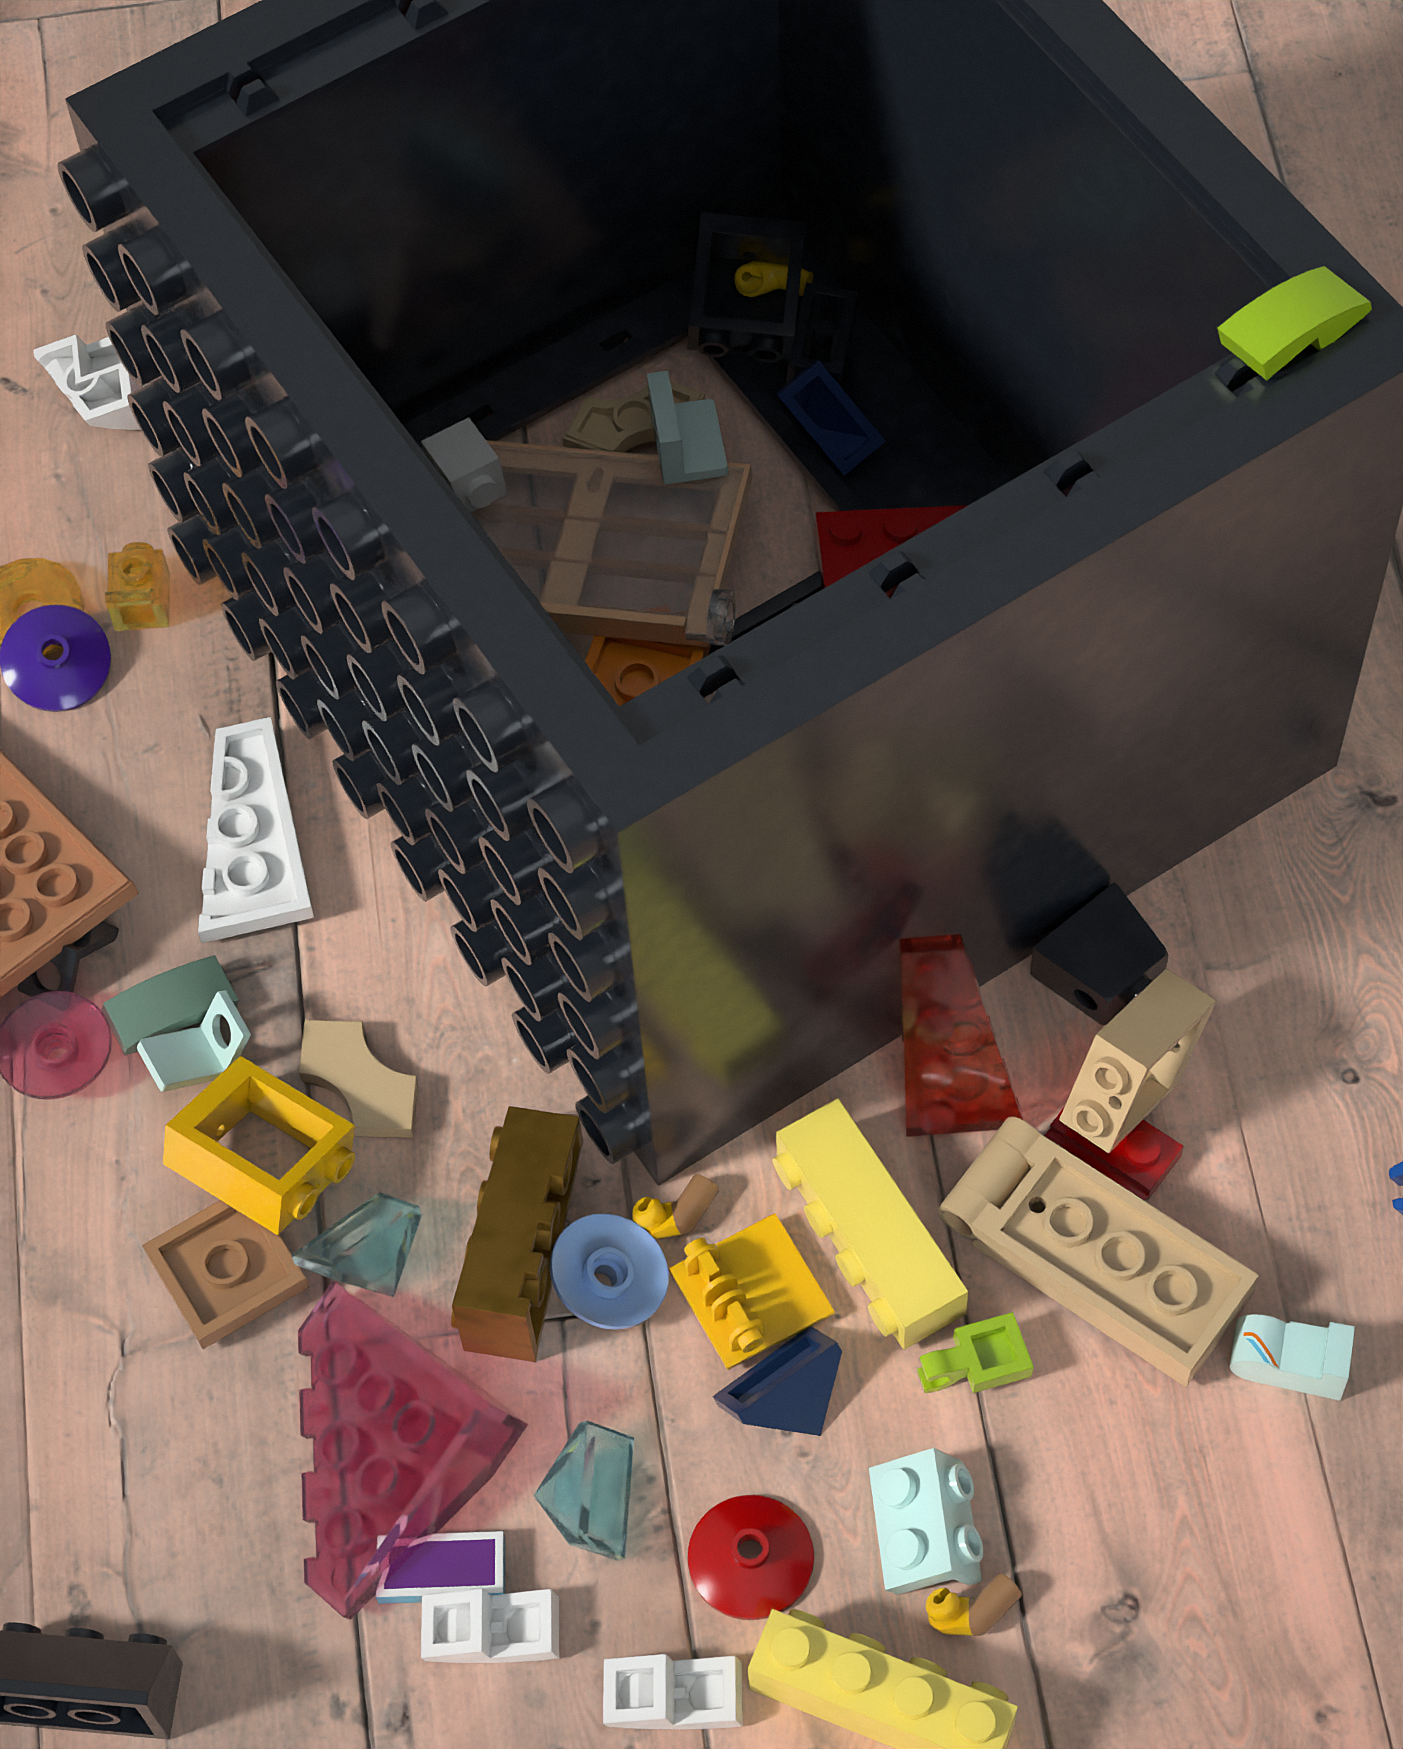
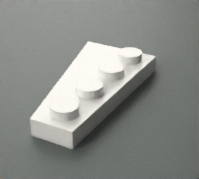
[198,717,314,943]

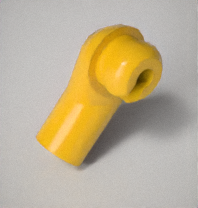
[734,261,813,297]

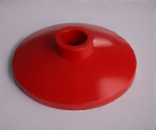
[688,1495,814,1620]

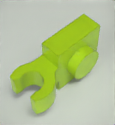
[917,1312,1034,1393]

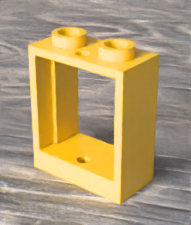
[163,1056,355,1235]

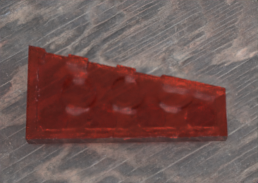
[899,934,1024,1137]

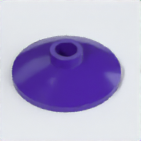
[0,605,111,712]

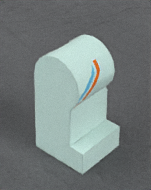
[1230,1314,1355,1401]

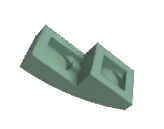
[101,955,239,1055]

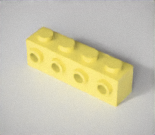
[772,1098,968,1350]
[748,1609,1018,1749]

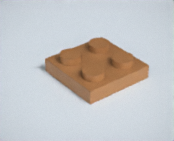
[142,1200,309,1349]

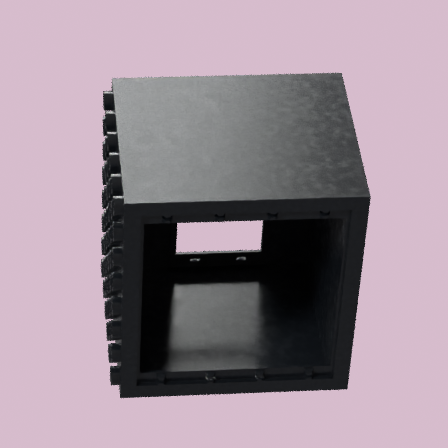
[57,0,1403,1186]

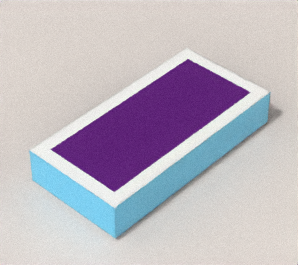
[376,1531,505,1604]

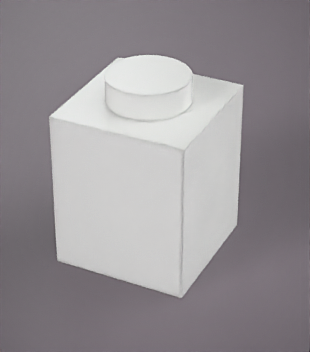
[421,418,507,513]

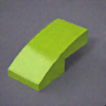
[1217,266,1372,380]

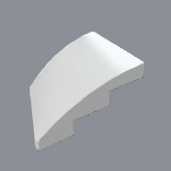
[33,335,148,430]

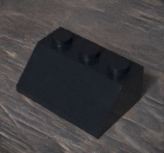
[0,1622,183,1740]

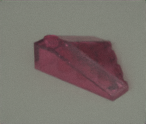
[298,1281,528,1620]

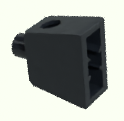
[1030,882,1169,1025]

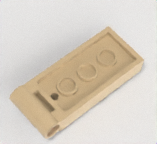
[937,1117,1259,1388]

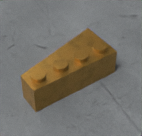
[451,1106,583,1362]

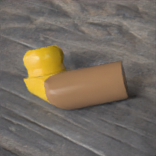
[632,1174,719,1239]
[925,1573,1022,1636]

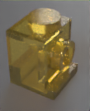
[105,542,170,631]

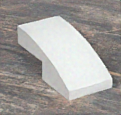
[421,1588,559,1663]
[603,1654,743,1729]

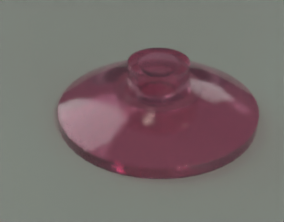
[0,991,112,1100]

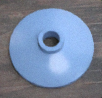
[550,1214,669,1330]

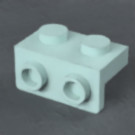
[869,1448,983,1595]

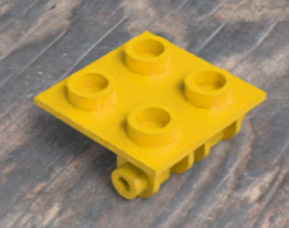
[669,1213,835,1371]

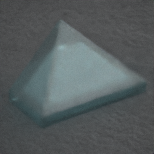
[291,1192,422,1297]
[533,1420,634,1561]

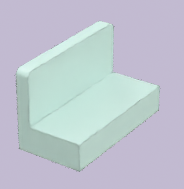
[647,371,728,485]

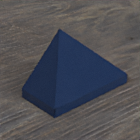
[776,359,886,476]
[712,1326,842,1436]

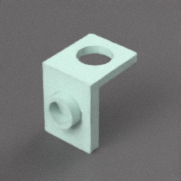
[137,990,251,1092]

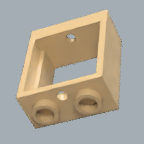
[1059,968,1217,1153]

